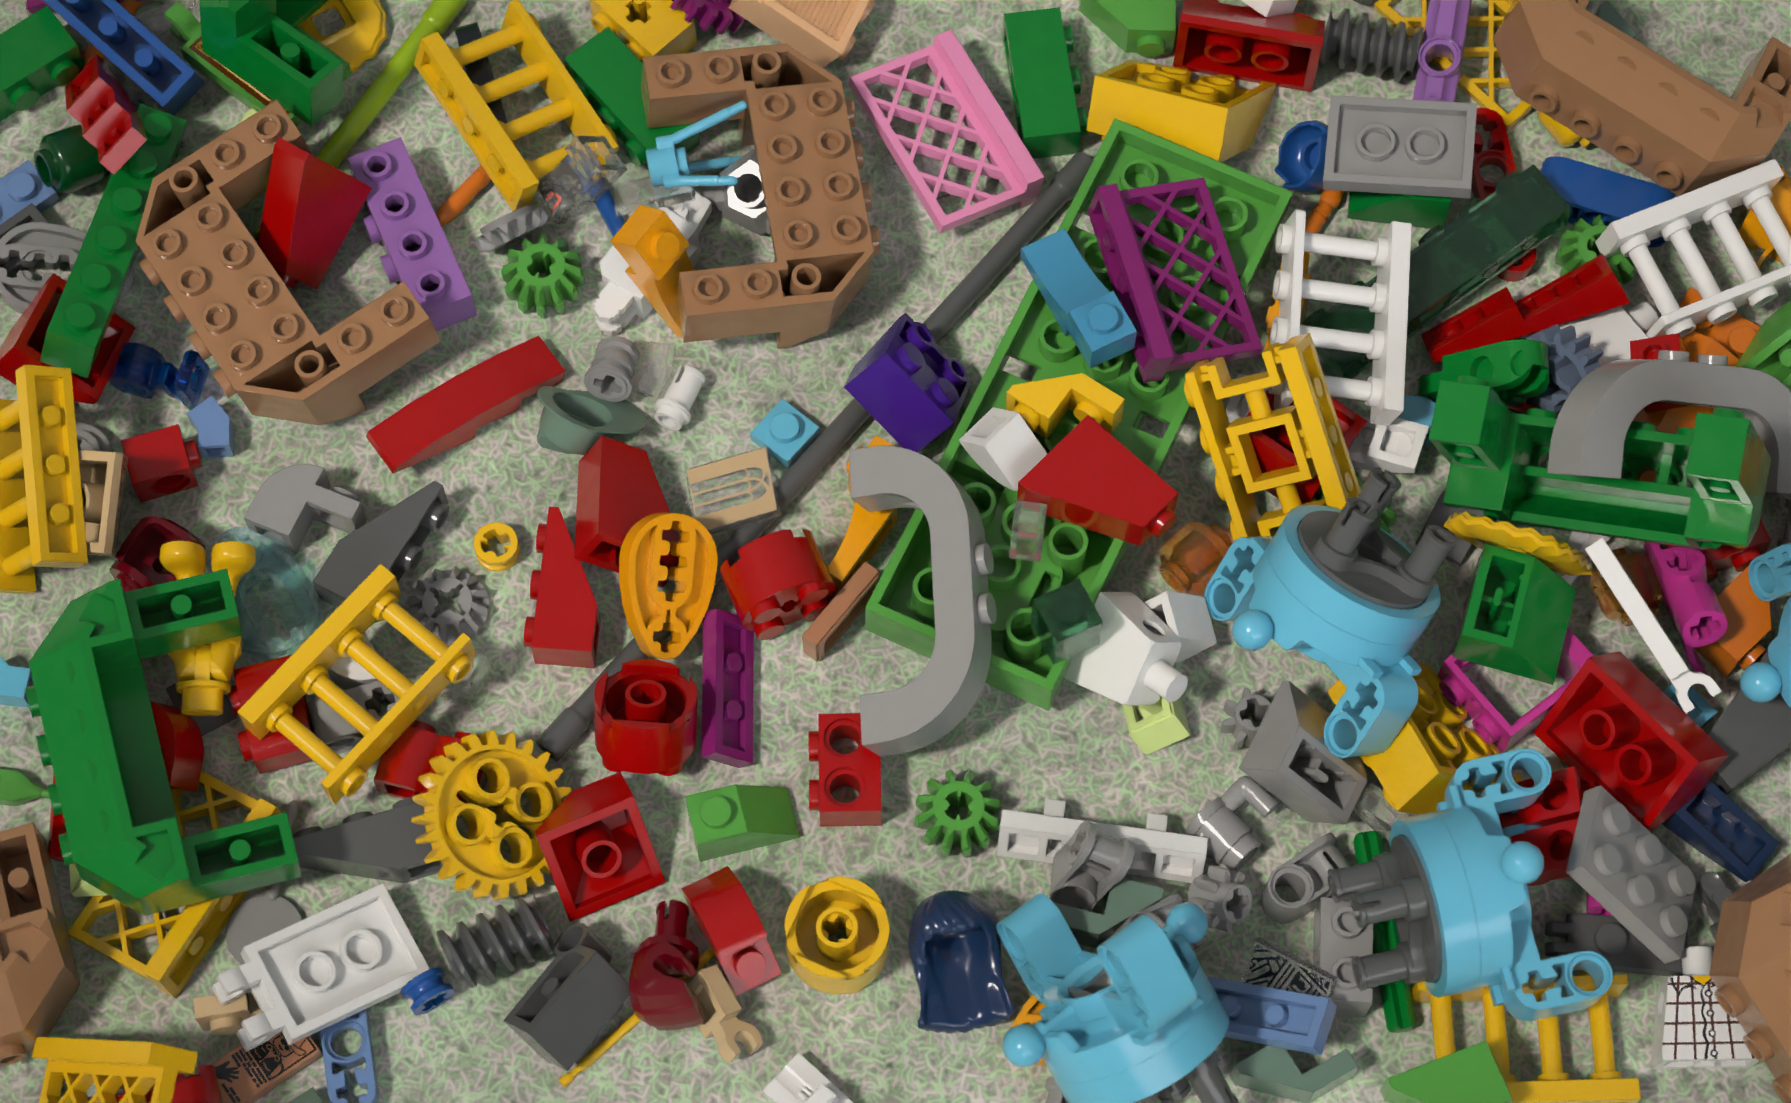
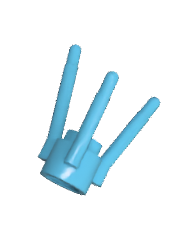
[646,101,748,189]

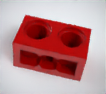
[808,713,882,827]

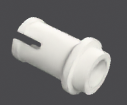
[654,365,706,430]

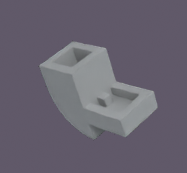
[244,464,367,553]

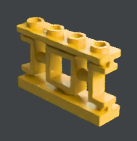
[1184,333,1361,541]

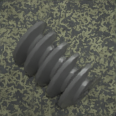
[1320,6,1424,83]
[437,895,555,988]

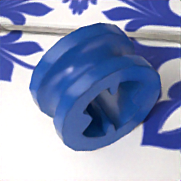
[401,967,455,1015]

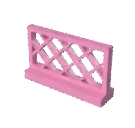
[849,29,1044,234]

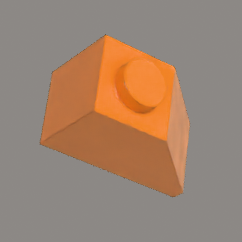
[1694,566,1771,678]

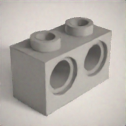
[1313,897,1373,1018]

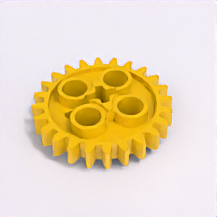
[411,730,572,900]

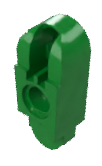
[1418,339,1549,407]

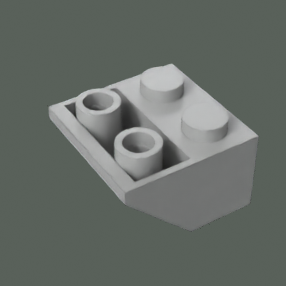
[1239,681,1368,825]

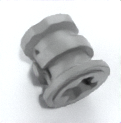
[584,336,640,402]

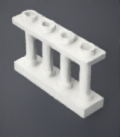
[1595,159,1791,338]
[1268,209,1412,426]

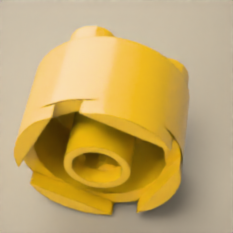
[784,876,890,994]

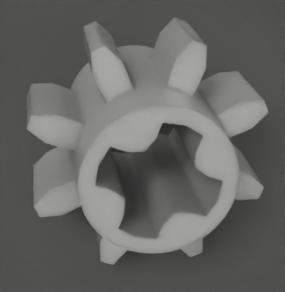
[1220,687,1271,751]
[1188,865,1252,932]

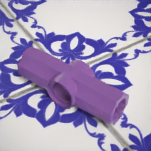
[1413,0,1472,102]

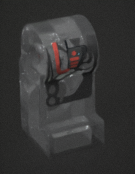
[535,136,627,225]

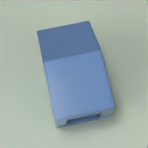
[186,395,234,458]

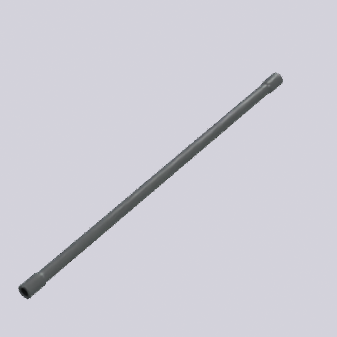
[535,151,1093,761]

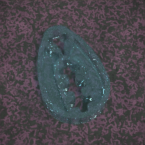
[217,526,322,661]

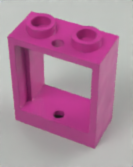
[1437,627,1594,753]

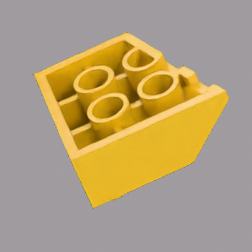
[1086,60,1277,163]
[1327,662,1523,815]

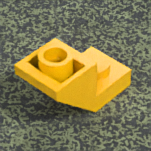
[1006,373,1125,439]

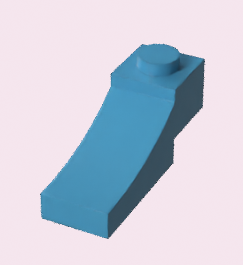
[1020,228,1137,368]

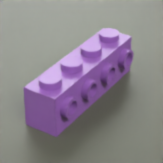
[347,137,477,331]

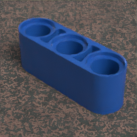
[1531,156,1677,248]

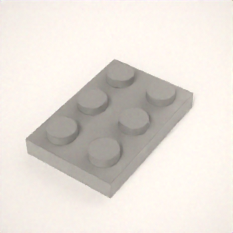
[1323,95,1477,198]
[1566,785,1698,964]

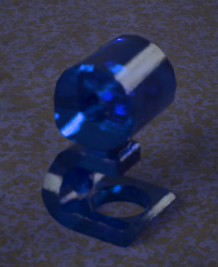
[109,342,210,411]

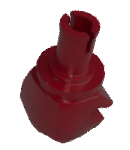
[110,516,206,592]
[628,900,704,1031]

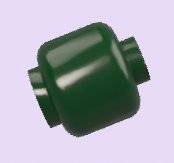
[34,125,106,193]

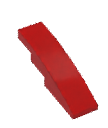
[65,54,147,175]
[366,336,566,474]

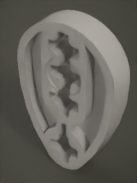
[0,222,135,314]

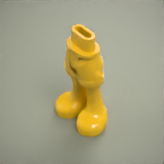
[159,541,256,716]

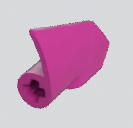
[1643,542,1728,675]

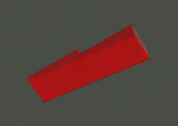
[1421,254,1630,363]

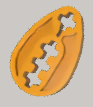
[619,512,718,660]

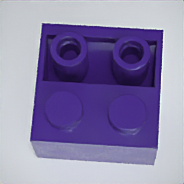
[844,312,972,452]

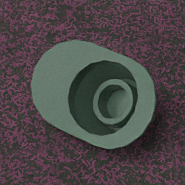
[537,386,647,455]

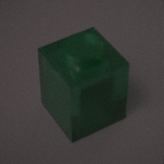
[1030,579,1103,665]

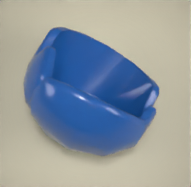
[1275,120,1328,192]

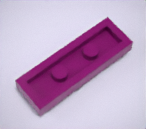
[702,608,754,768]

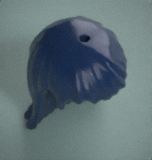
[908,890,1016,1034]

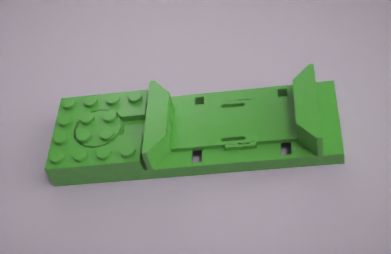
[865,119,1293,711]

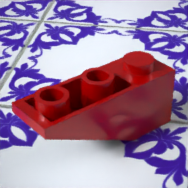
[524,506,601,668]

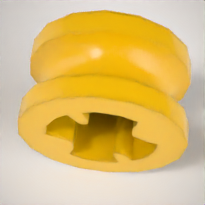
[473,522,520,572]

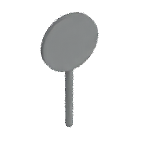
[226,800,303,965]

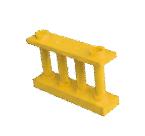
[414,0,619,211]
[0,365,88,594]
[237,564,476,804]
[1411,970,1641,1103]

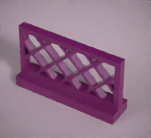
[1087,178,1263,383]

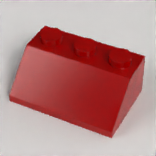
[1173,0,1325,92]
[1534,651,1729,832]

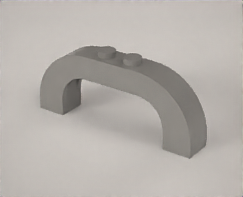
[1548,350,1791,494]
[849,446,997,757]

